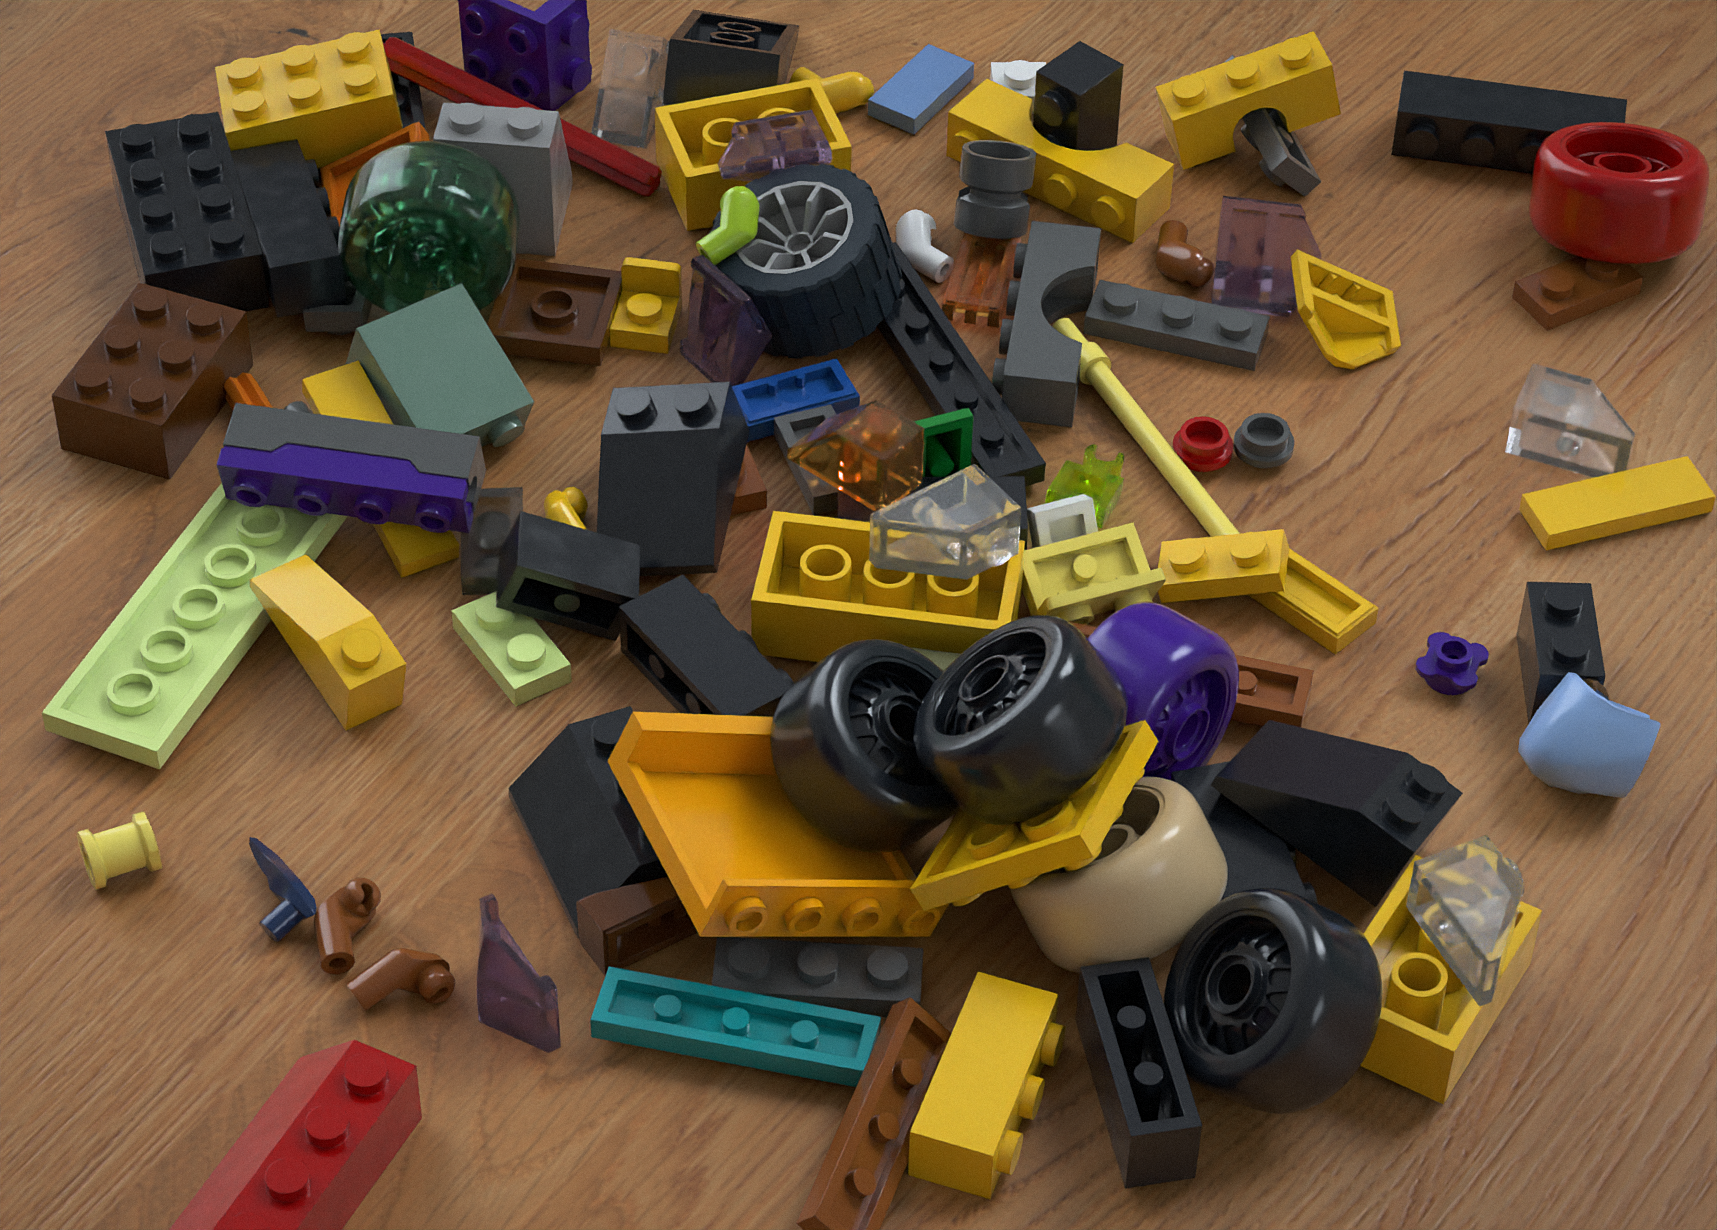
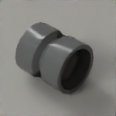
[954,140,1037,239]

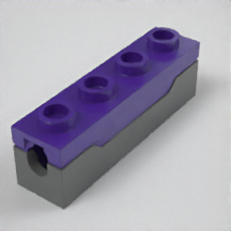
[216,403,486,533]

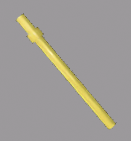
[1052,318,1240,537]

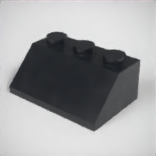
[508,706,668,939]

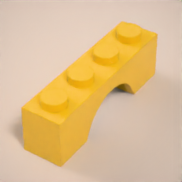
[946,79,1174,243]

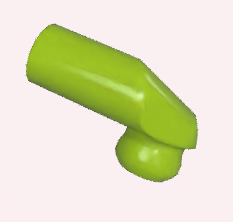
[695,186,760,267]

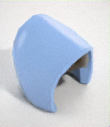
[1518,672,1661,798]

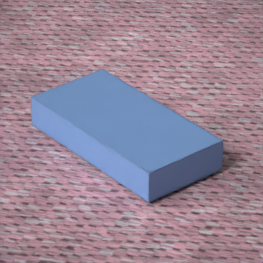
[868,44,974,134]

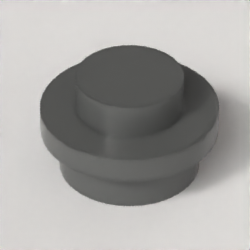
[1233,413,1295,468]

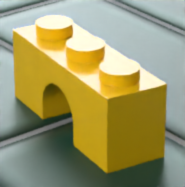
[1155,31,1341,170]

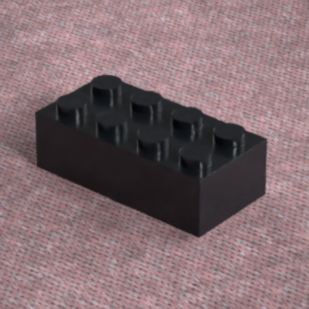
[105,112,269,312]

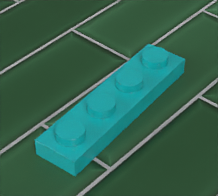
[590,966,881,1087]

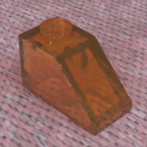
[787,400,924,516]

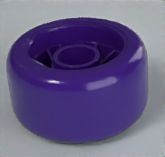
[1088,602,1239,780]

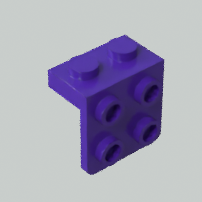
[458,0,592,111]

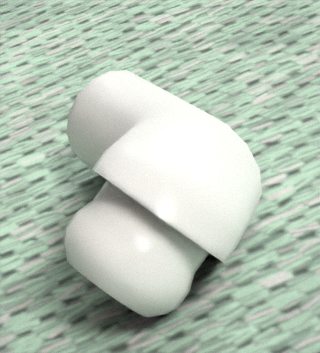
[896,209,954,283]

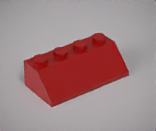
[169,1039,422,1230]

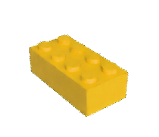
[751,511,1025,662]

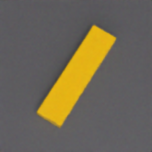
[302,360,460,578]

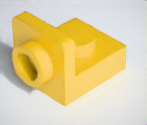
[610,257,682,354]

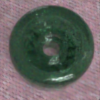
[338,141,520,313]

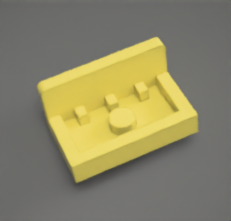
[1022,523,1166,625]

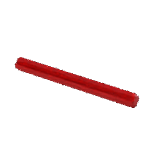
[383,37,662,197]

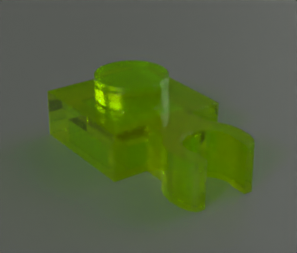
[1045,444,1124,529]

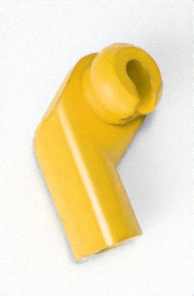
[789,67,874,113]
[544,487,588,530]

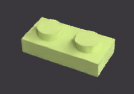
[451,591,572,707]

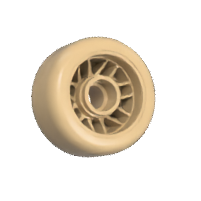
[1010,777,1228,973]

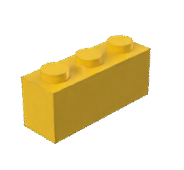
[908,972,1066,1199]

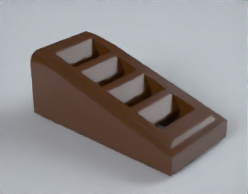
[576,877,697,976]

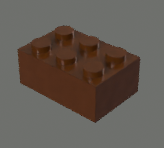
[52,283,253,480]

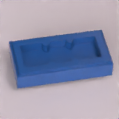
[732,358,860,442]

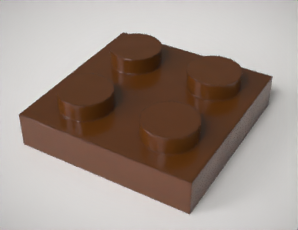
[487,258,622,366]

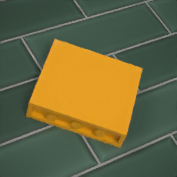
[607,712,949,937]

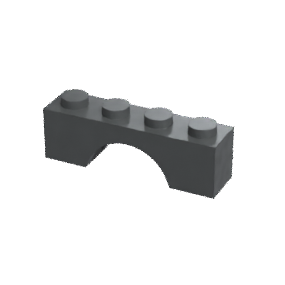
[992,221,1101,427]

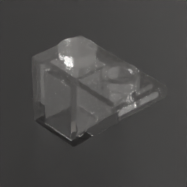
[591,29,669,149]

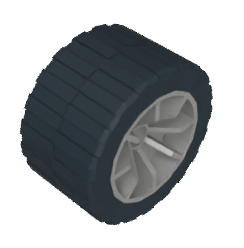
[709,164,902,359]

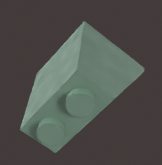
[345,283,534,447]

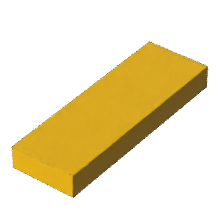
[1519,456,1716,551]

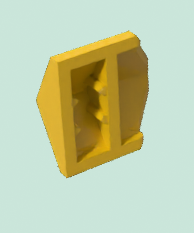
[1291,249,1401,369]

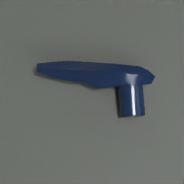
[249,837,316,942]

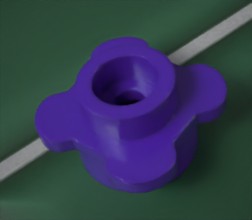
[1415,632,1489,695]

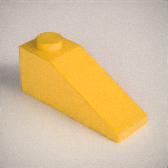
[250,554,407,731]

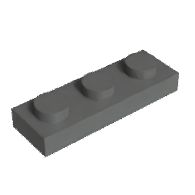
[1225,55,1321,196]
[1083,280,1270,371]
[712,937,923,1018]

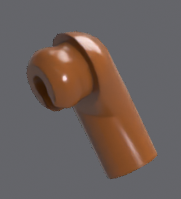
[1155,220,1214,288]
[314,877,381,975]
[346,948,455,1011]

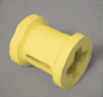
[77,811,162,890]

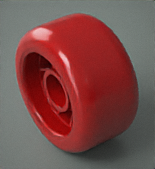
[1529,122,1709,264]

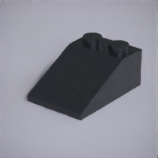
[662,10,799,105]
[597,382,750,576]
[1211,720,1463,907]

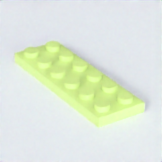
[42,483,348,769]

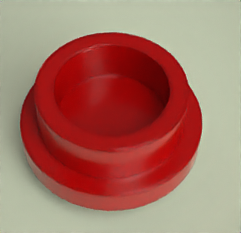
[1172,416,1234,472]

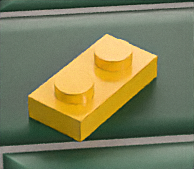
[1158,529,1289,603]

